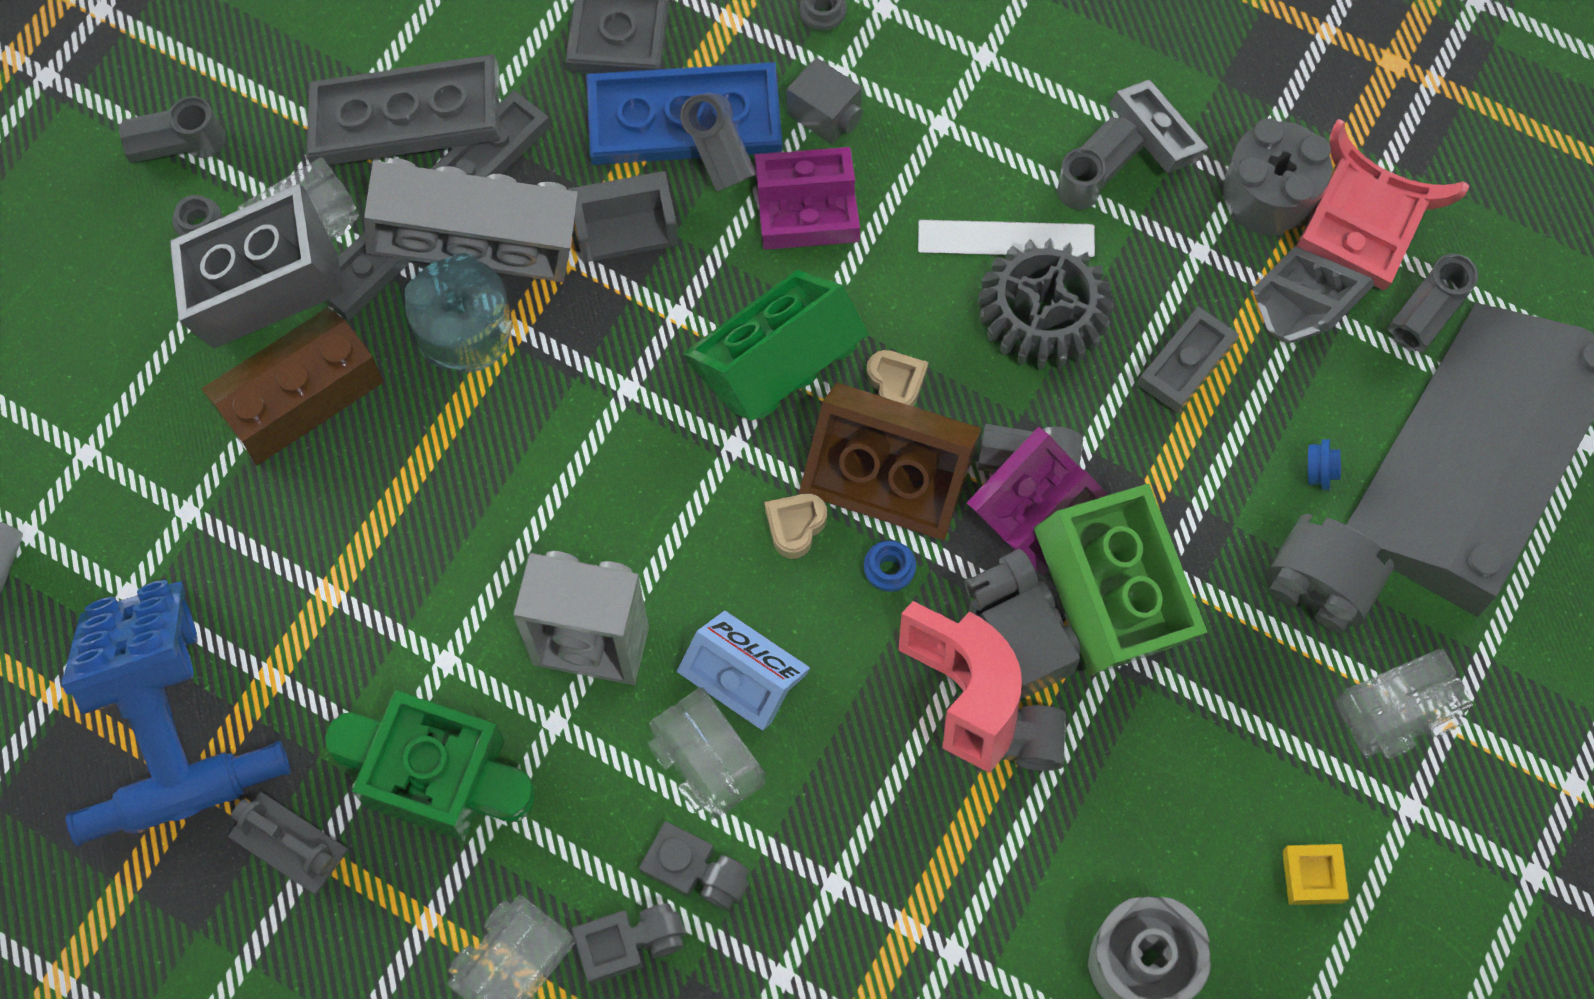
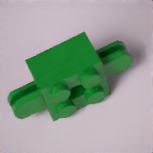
[325,690,536,841]

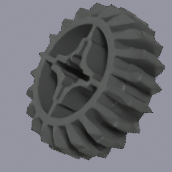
[978,238,1113,370]

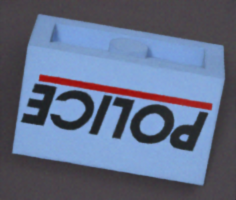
[677,611,810,731]

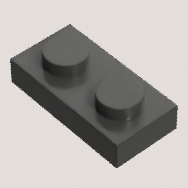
[1109,80,1208,173]
[1138,306,1239,414]

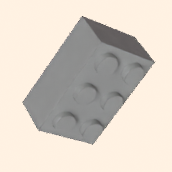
[514,551,649,686]

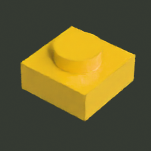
[1283,844,1349,905]

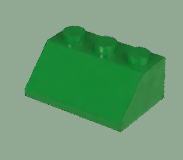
[682,269,869,421]

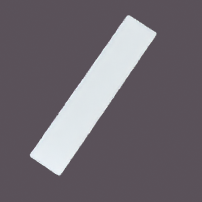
[918,220,1095,257]

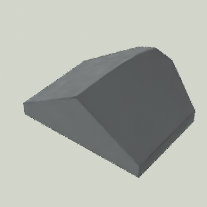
[1252,246,1374,343]

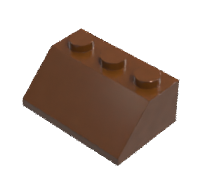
[201,307,384,466]
[799,382,982,541]

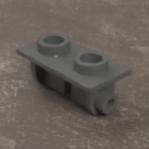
[228,792,349,895]

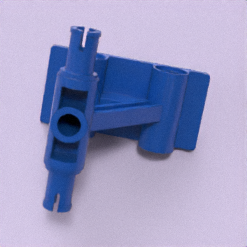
[61,580,291,847]

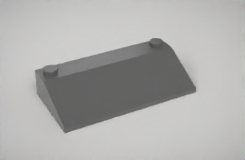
[1347,302,1594,617]

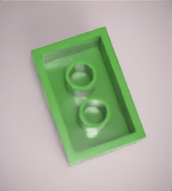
[1034,483,1208,676]

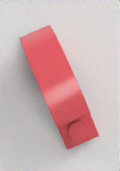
[898,601,1022,773]

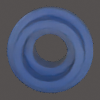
[1308,439,1341,490]
[864,540,916,592]

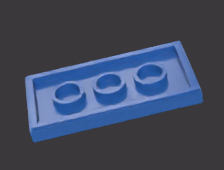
[587,62,782,165]

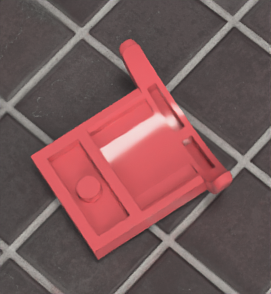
[1297,119,1469,291]

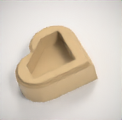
[866,350,929,407]
[765,494,827,559]

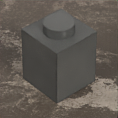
[787,56,863,145]

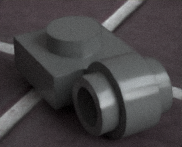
[639,821,750,911]
[572,903,686,986]

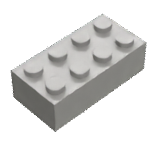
[364,158,578,282]

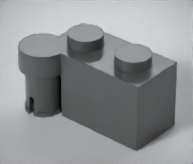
[964,549,1081,701]

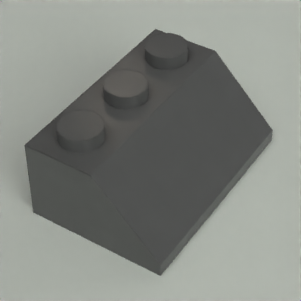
[170,183,344,349]

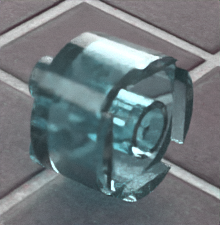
[405,253,513,373]

